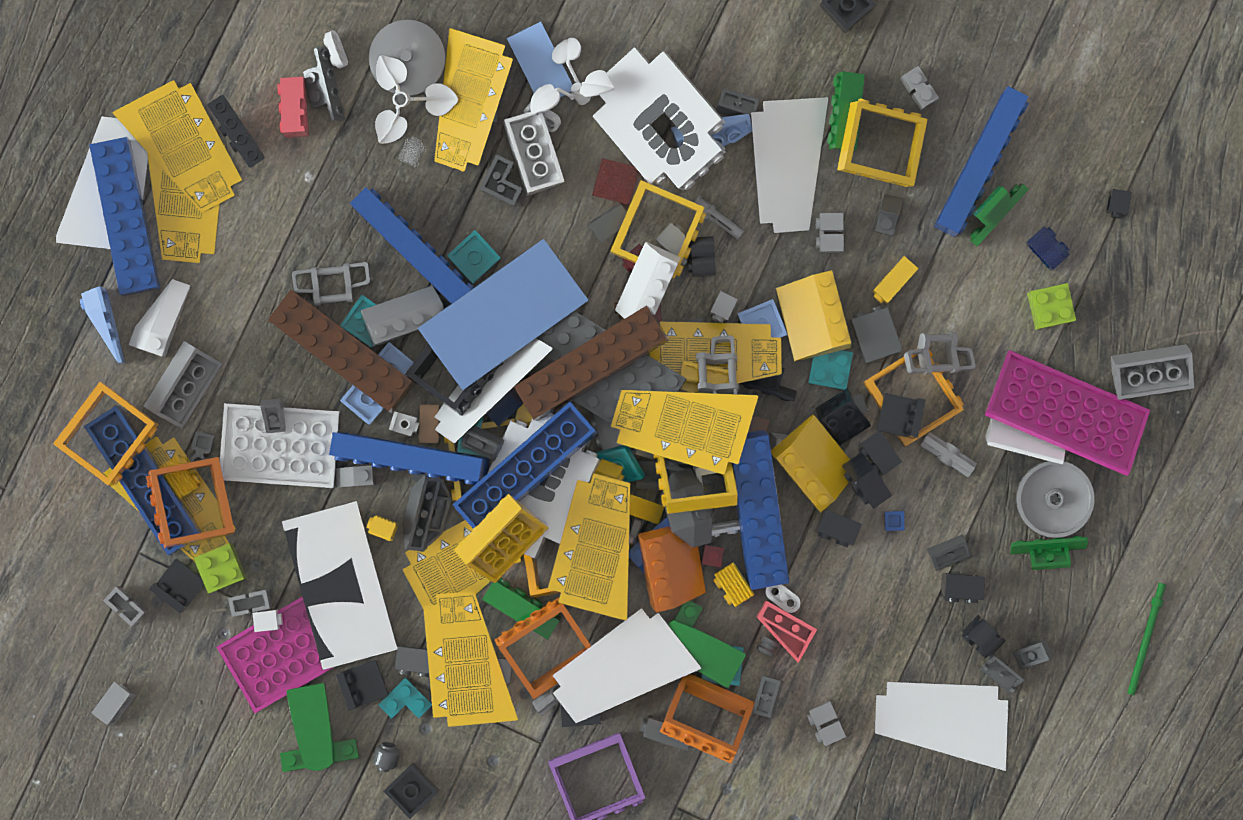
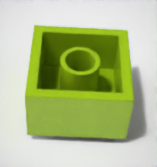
[1027,283,1076,330]
[194,543,247,594]

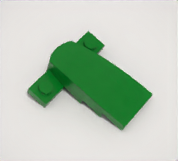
[969,183,1029,246]
[667,601,747,688]
[280,683,359,773]

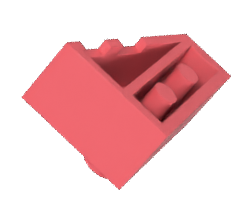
[277,77,309,138]
[756,600,817,663]

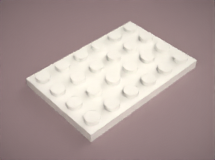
[220,403,340,488]

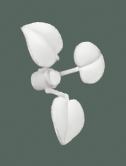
[530,38,614,115]
[375,55,458,144]

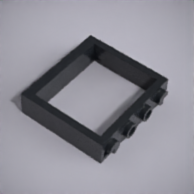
[405,343,504,416]

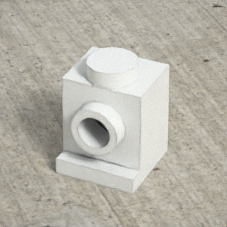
[389,411,420,436]

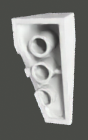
[129,279,191,357]

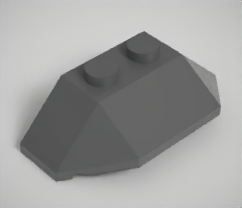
[662,468,712,548]
[402,475,452,552]

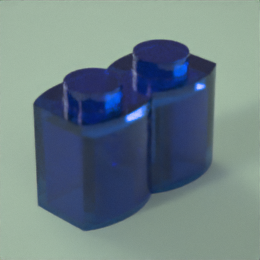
[1025,226,1070,271]

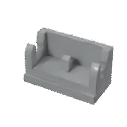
[91,682,136,726]

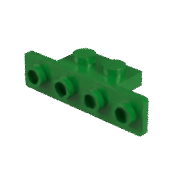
[1010,536,1088,570]

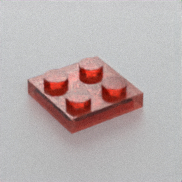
[592,158,638,205]

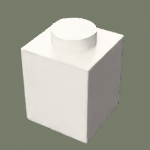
[253,610,283,632]

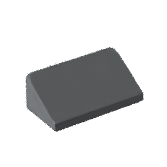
[460,425,504,461]
[927,535,971,571]

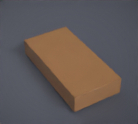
[419,404,439,443]

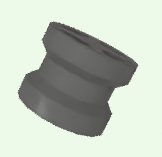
[756,635,780,657]

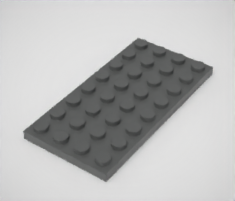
[528,311,686,424]

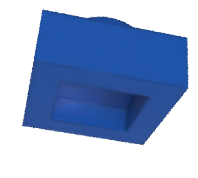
[884,511,905,531]

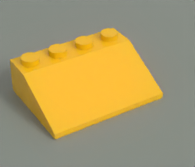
[776,270,851,362]
[771,414,850,513]
[454,494,549,583]

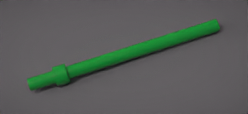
[1127,583,1166,695]

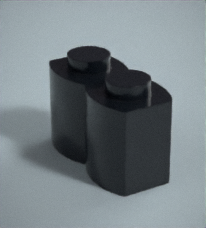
[688,236,716,277]

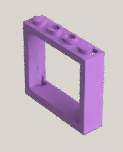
[548,732,646,820]

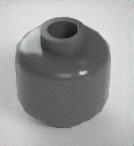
[373,742,400,772]

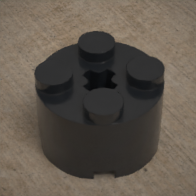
[962,614,1006,659]

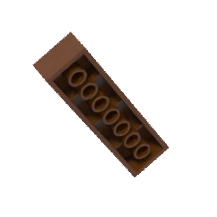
[268,290,415,413]
[514,305,670,421]

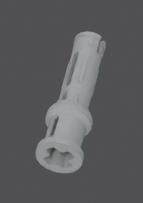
[691,195,744,240]

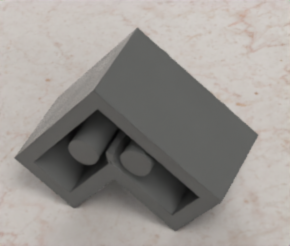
[479,154,523,208]

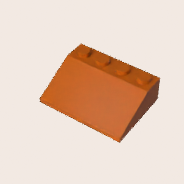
[638,526,706,613]

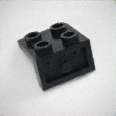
[815,388,871,445]
[877,393,926,439]
[149,559,204,613]
[336,660,389,711]

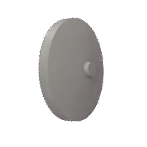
[369,20,446,96]
[1016,461,1094,538]

